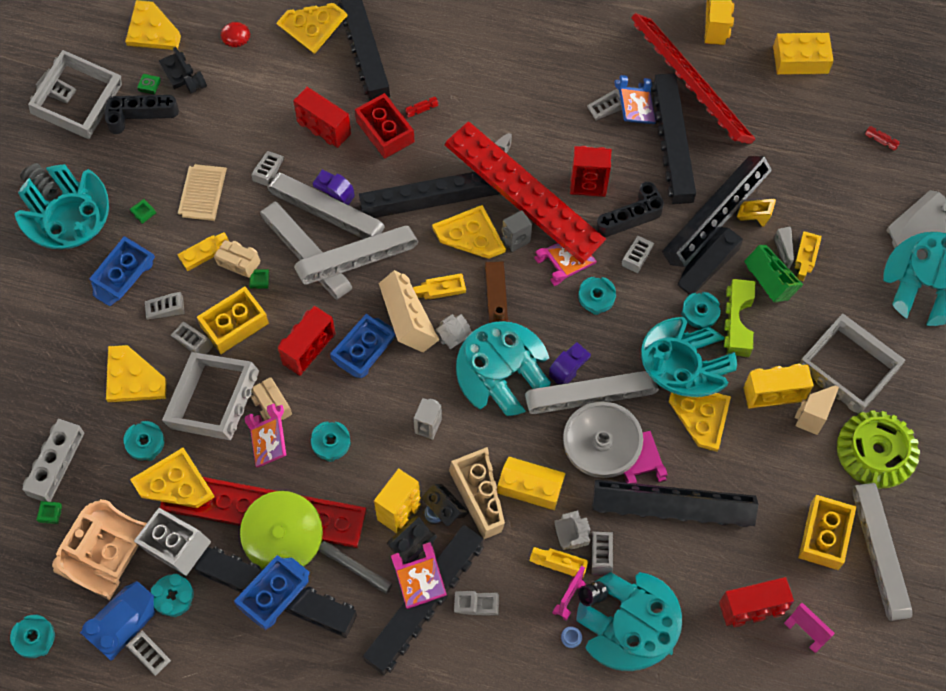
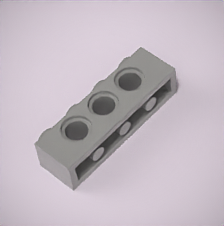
[22,419,84,502]

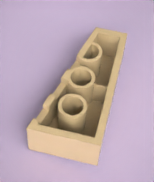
[379,270,439,353]
[449,447,505,540]

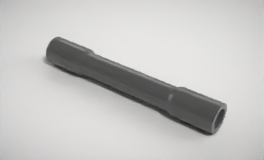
[318,541,393,594]

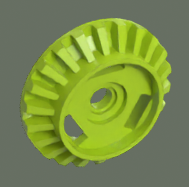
[837,410,920,489]

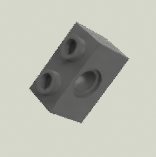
[501,210,532,252]

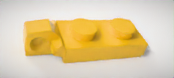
[795,231,822,282]
[177,232,229,271]
[413,274,466,299]
[530,547,589,579]

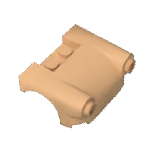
[52,499,147,601]

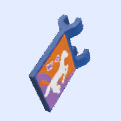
[614,75,656,124]

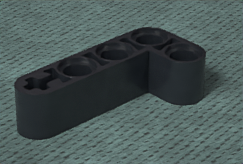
[105,95,179,134]
[596,181,664,237]

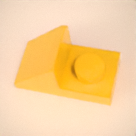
[737,199,776,227]

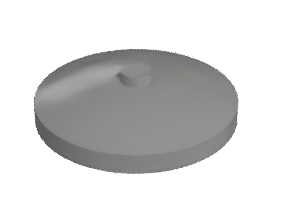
[563,402,643,478]

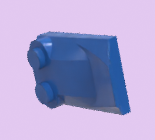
[89,236,155,306]
[330,314,396,378]
[234,555,310,630]
[80,581,156,661]

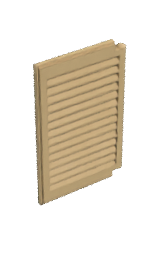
[178,164,227,221]

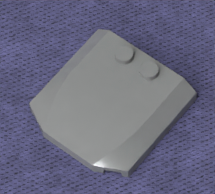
[886,190,946,260]

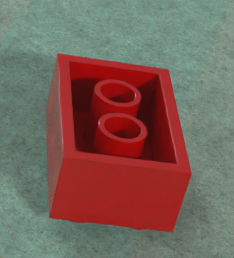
[293,87,351,148]
[355,93,415,159]
[570,146,612,197]
[278,305,336,376]
[719,577,794,627]

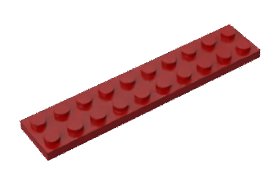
[631,13,756,144]
[444,121,606,264]
[160,477,367,548]

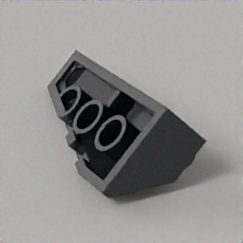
[678,227,743,295]

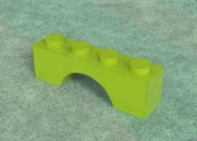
[724,279,755,357]

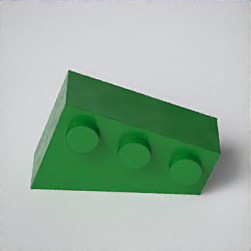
[744,245,803,302]

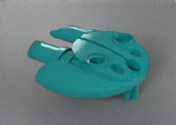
[14,164,109,249]
[883,232,946,326]
[641,317,737,397]
[456,321,551,416]
[576,572,682,671]

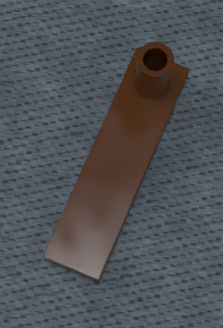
[485,261,508,323]

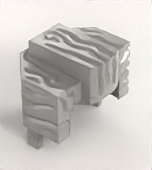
[435,314,472,349]
[554,511,591,550]

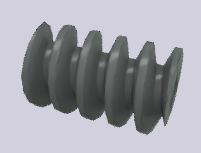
[20,163,59,201]

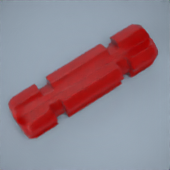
[405,96,438,117]
[865,126,900,151]

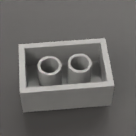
[134,508,211,576]

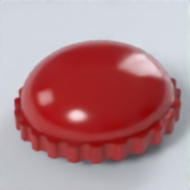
[220,22,251,48]

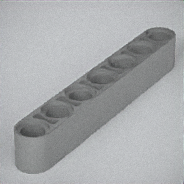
[267,173,385,239]
[260,201,352,300]
[294,226,418,284]
[525,371,659,414]
[852,483,912,621]

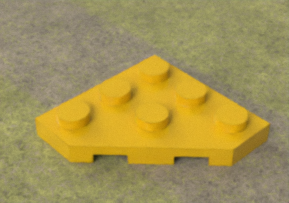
[125,0,181,50]
[276,3,347,54]
[432,205,506,259]
[106,345,167,402]
[669,392,731,452]
[130,448,214,508]

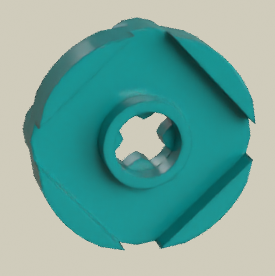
[578,277,616,315]
[682,292,721,330]
[123,421,165,461]
[311,421,351,462]
[151,574,194,617]
[10,615,55,658]

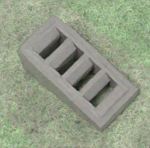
[36,72,76,103]
[587,89,622,121]
[251,151,284,186]
[774,227,794,269]
[621,236,654,273]
[145,292,185,320]
[171,321,213,354]
[592,532,613,575]
[126,631,171,676]

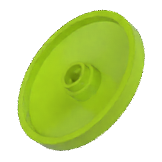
[240,491,323,570]

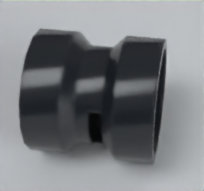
[183,71,207,94]
[578,581,608,606]

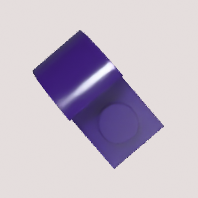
[313,169,355,205]
[549,342,591,385]

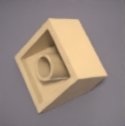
[795,385,839,435]

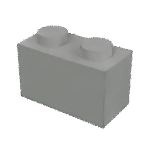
[414,398,442,440]

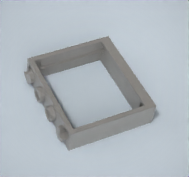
[28,50,122,139]
[799,313,905,414]
[162,352,259,440]

